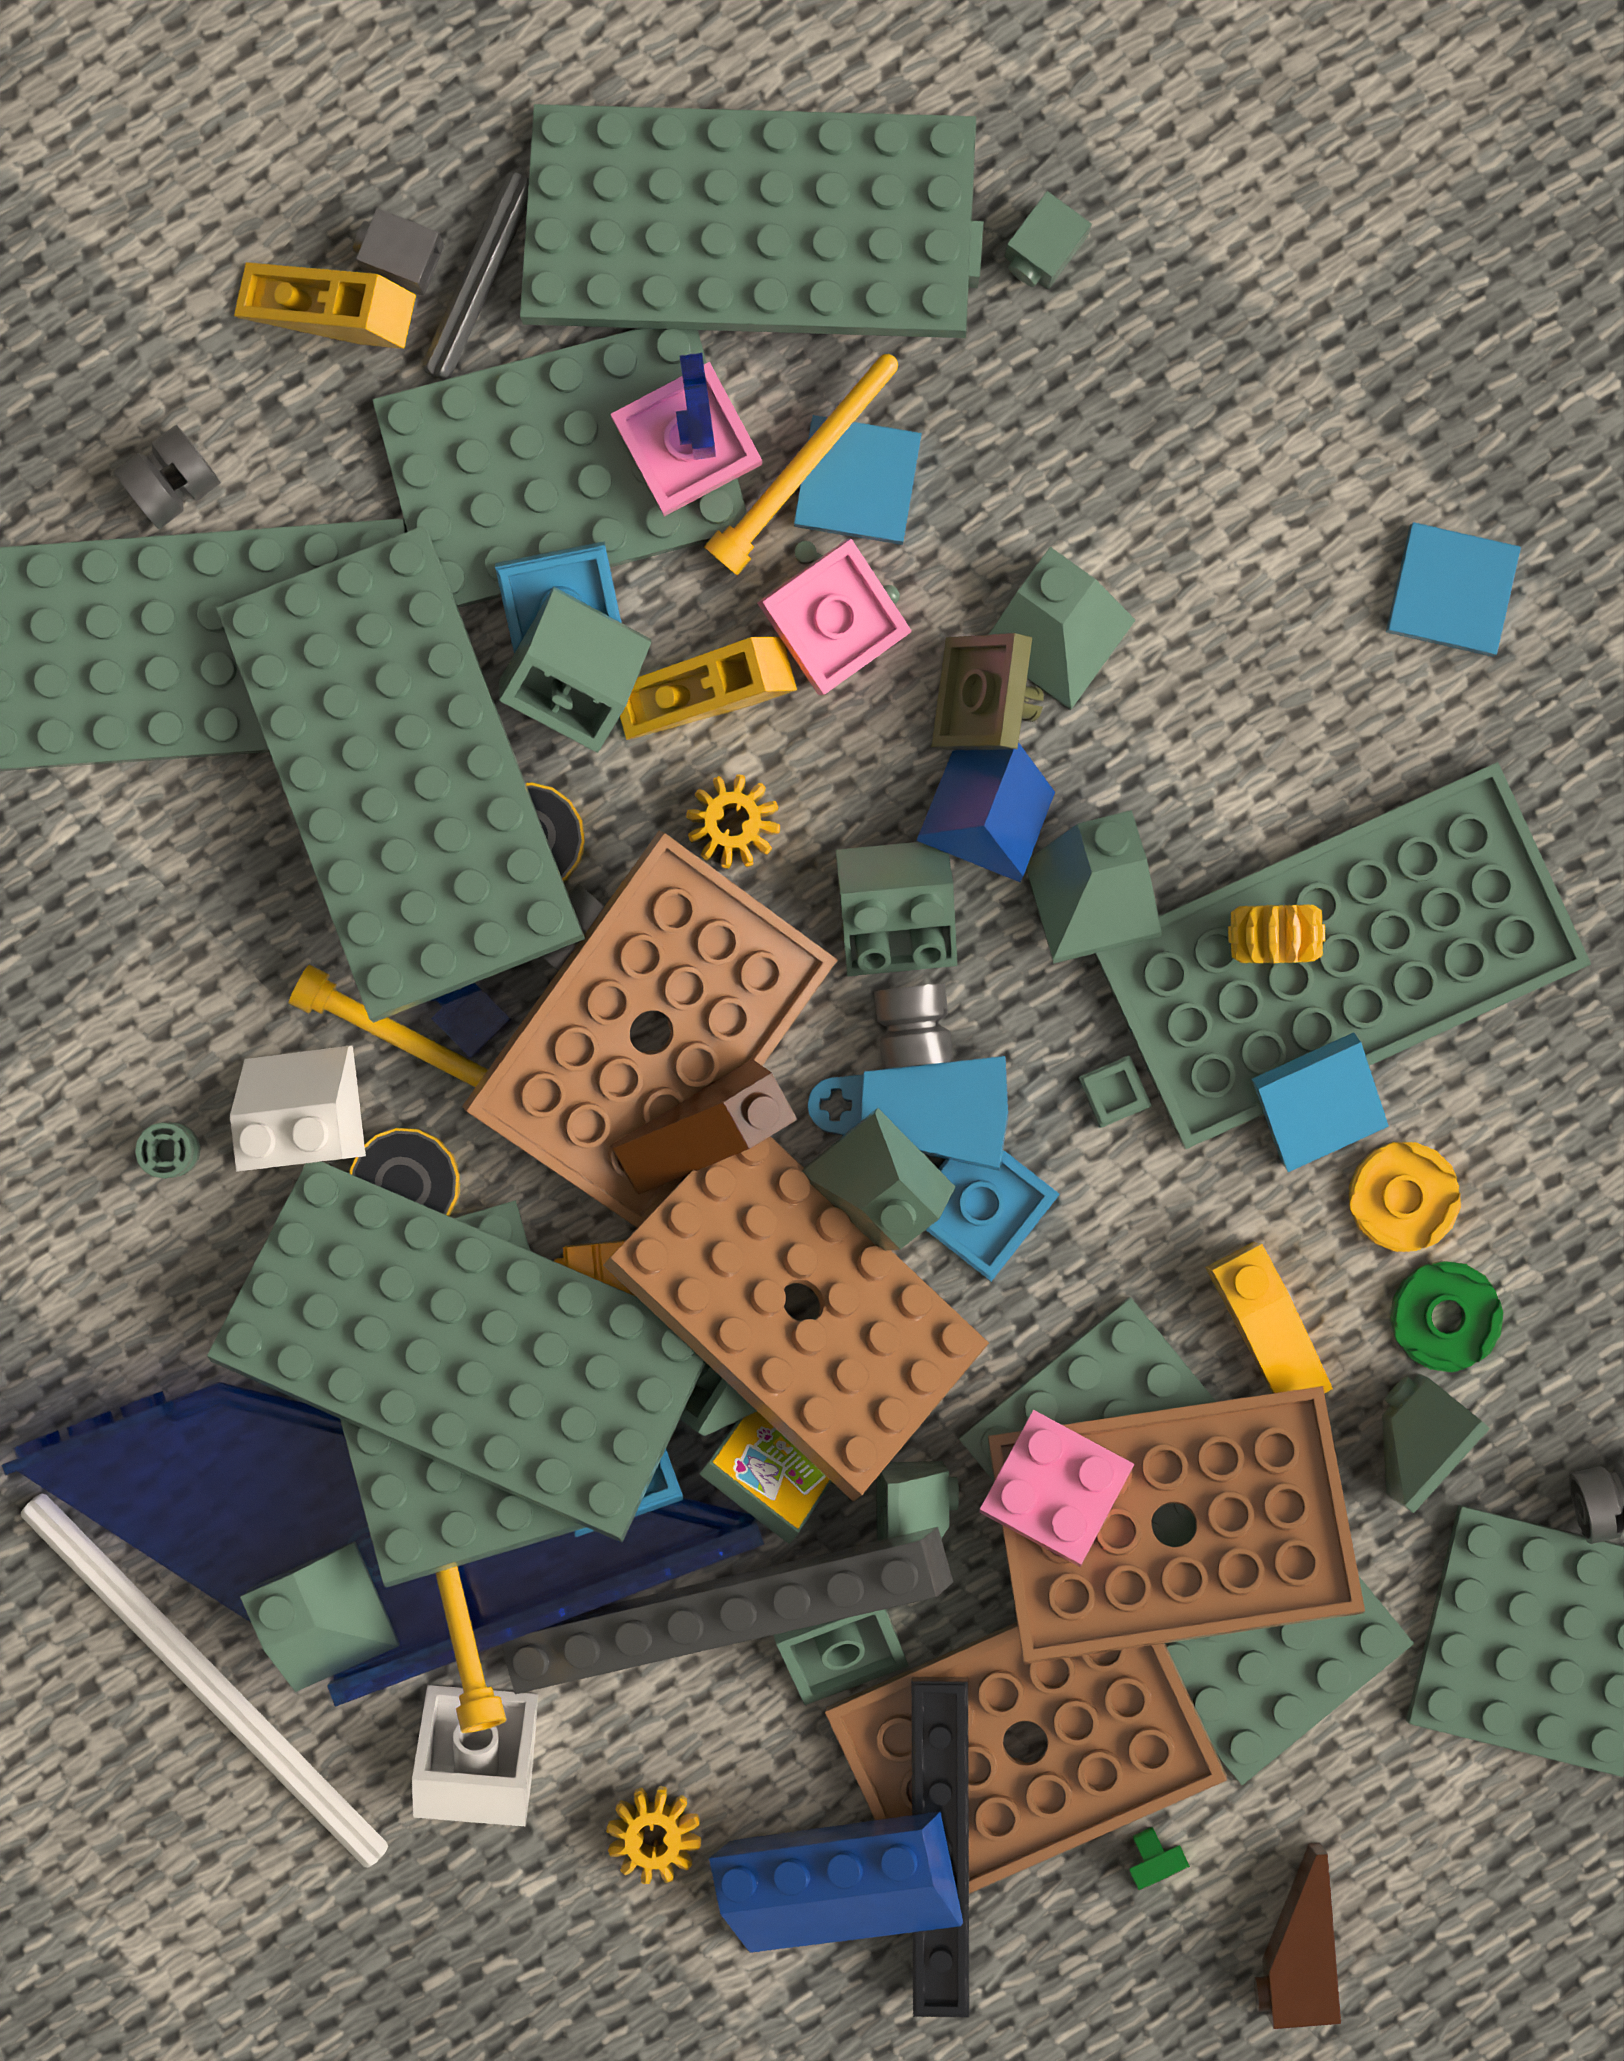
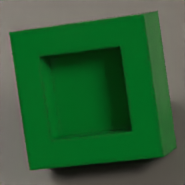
[1129,1826,1190,1891]

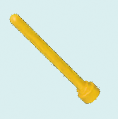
[704,354,898,576]
[288,964,488,1087]
[435,1567,506,1733]

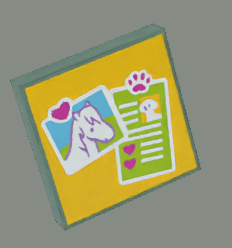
[700,1411,832,1544]

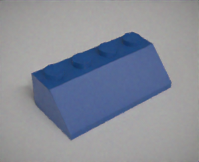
[709,1812,963,1953]

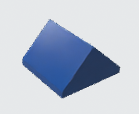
[916,743,1055,883]

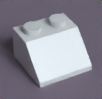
[230,1046,366,1172]
[412,1685,538,1827]

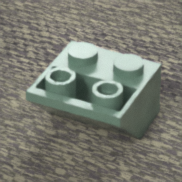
[499,586,651,753]
[836,842,957,977]

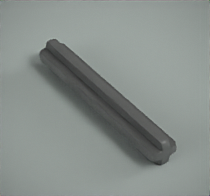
[422,172,529,380]

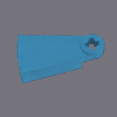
[808,1056,1008,1171]

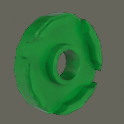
[1390,1260,1504,1372]

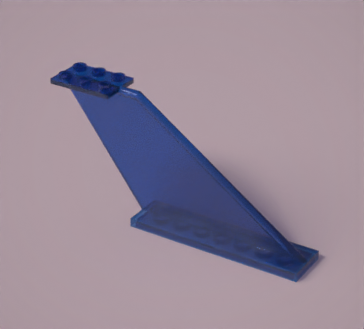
[1,1382,766,1707]

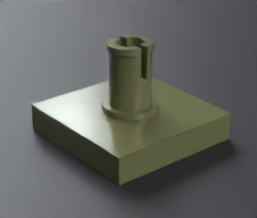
[931,633,1044,750]

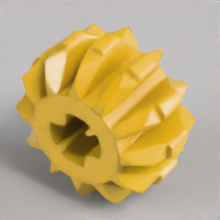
[686,774,780,869]
[1228,904,1325,963]
[606,1786,701,1884]

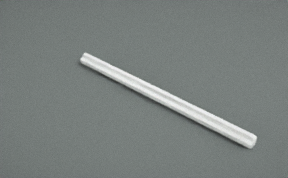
[21,1493,388,1868]

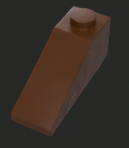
[610,1059,797,1194]
[1254,1843,1341,2029]

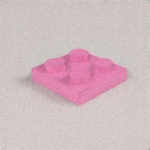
[610,362,762,516]
[757,539,912,695]
[979,1410,1134,1567]

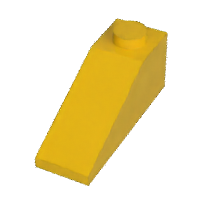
[234,262,416,349]
[620,637,797,740]
[1205,1241,1333,1394]

